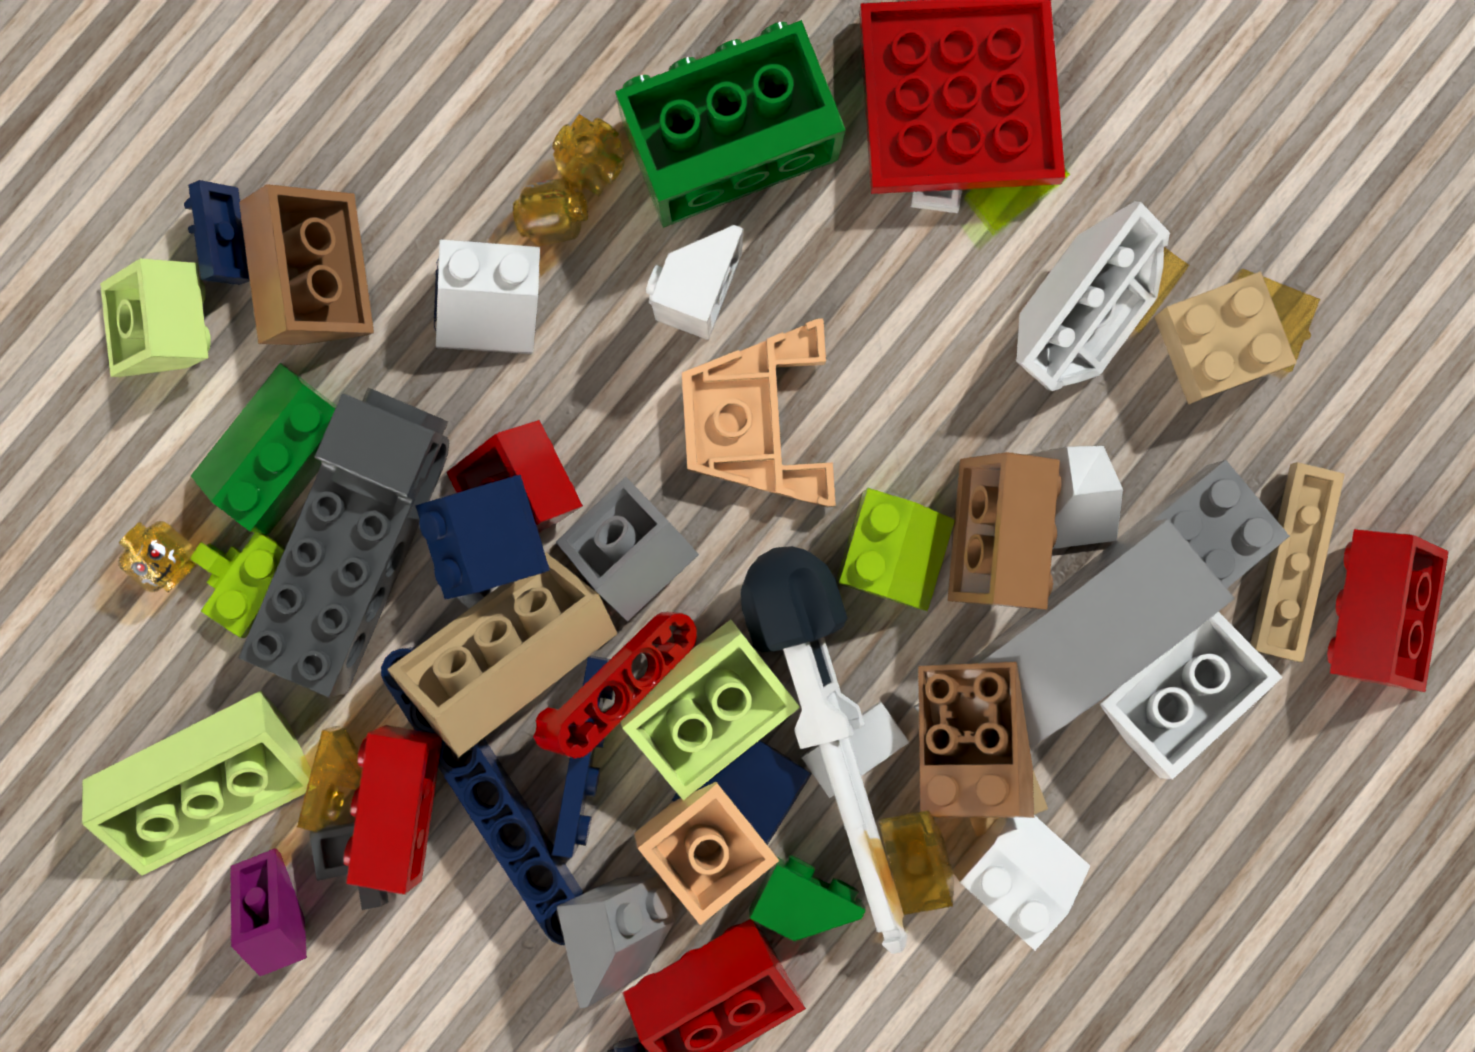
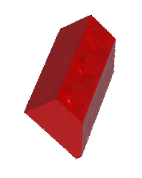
[1327,529,1449,693]
[622,919,806,1052]

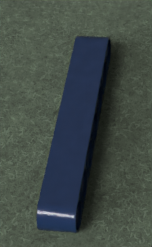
[381,647,584,945]

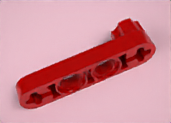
[533,612,697,758]

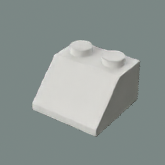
[646,225,743,340]
[436,239,540,354]
[952,815,1090,950]

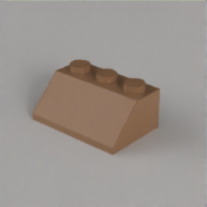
[239,184,374,345]
[947,452,1062,609]

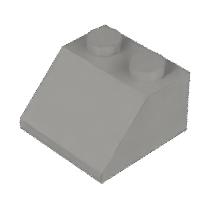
[556,477,699,621]
[557,873,675,1008]

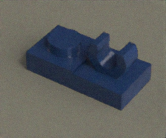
[184,180,250,285]

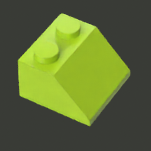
[836,488,955,612]

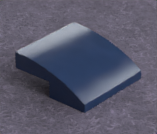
[672,740,812,845]

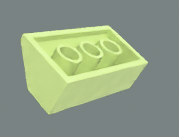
[82,691,317,876]

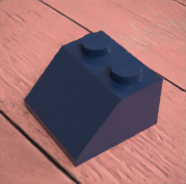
[415,474,550,600]

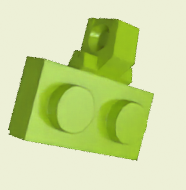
[190,533,286,638]

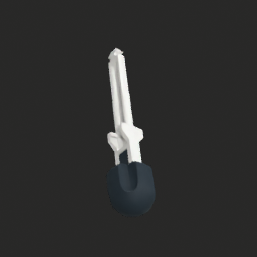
[741,546,908,954]

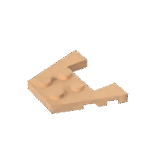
[682,319,836,508]

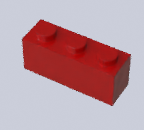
[343,725,442,895]

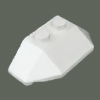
[1016,201,1170,391]

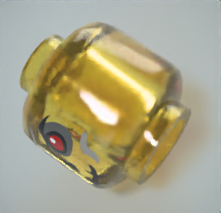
[513,179,588,246]
[118,521,196,593]

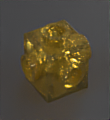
[552,114,625,196]

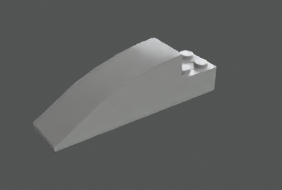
[914,460,1290,748]

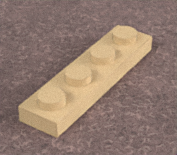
[1250,462,1345,663]

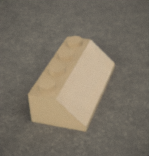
[388,552,617,757]

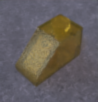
[879,810,954,915]

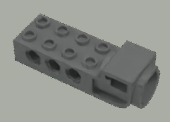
[239,388,449,697]

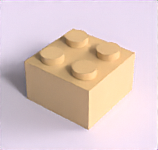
[1154,271,1297,405]

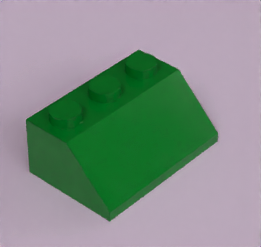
[191,363,337,535]

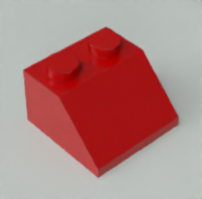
[446,420,583,533]

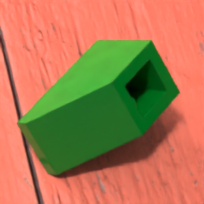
[749,855,866,941]

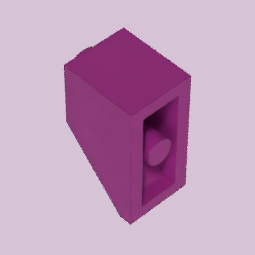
[230,848,307,977]

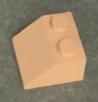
[634,782,779,925]

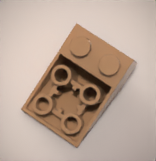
[918,662,1034,818]

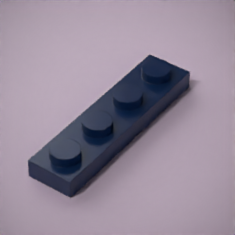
[552,656,614,858]

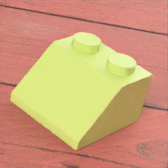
[100,258,211,377]

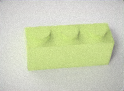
[621,619,800,800]

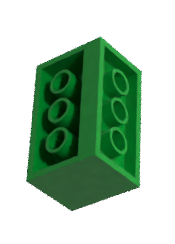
[615,20,846,228]

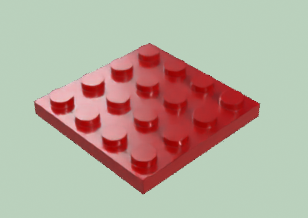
[859,0,1065,194]

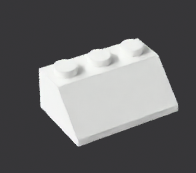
[1100,612,1283,779]

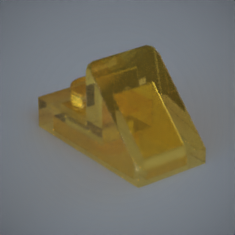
[297,726,362,832]

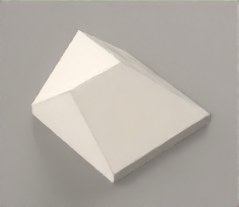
[1026,446,1123,549]

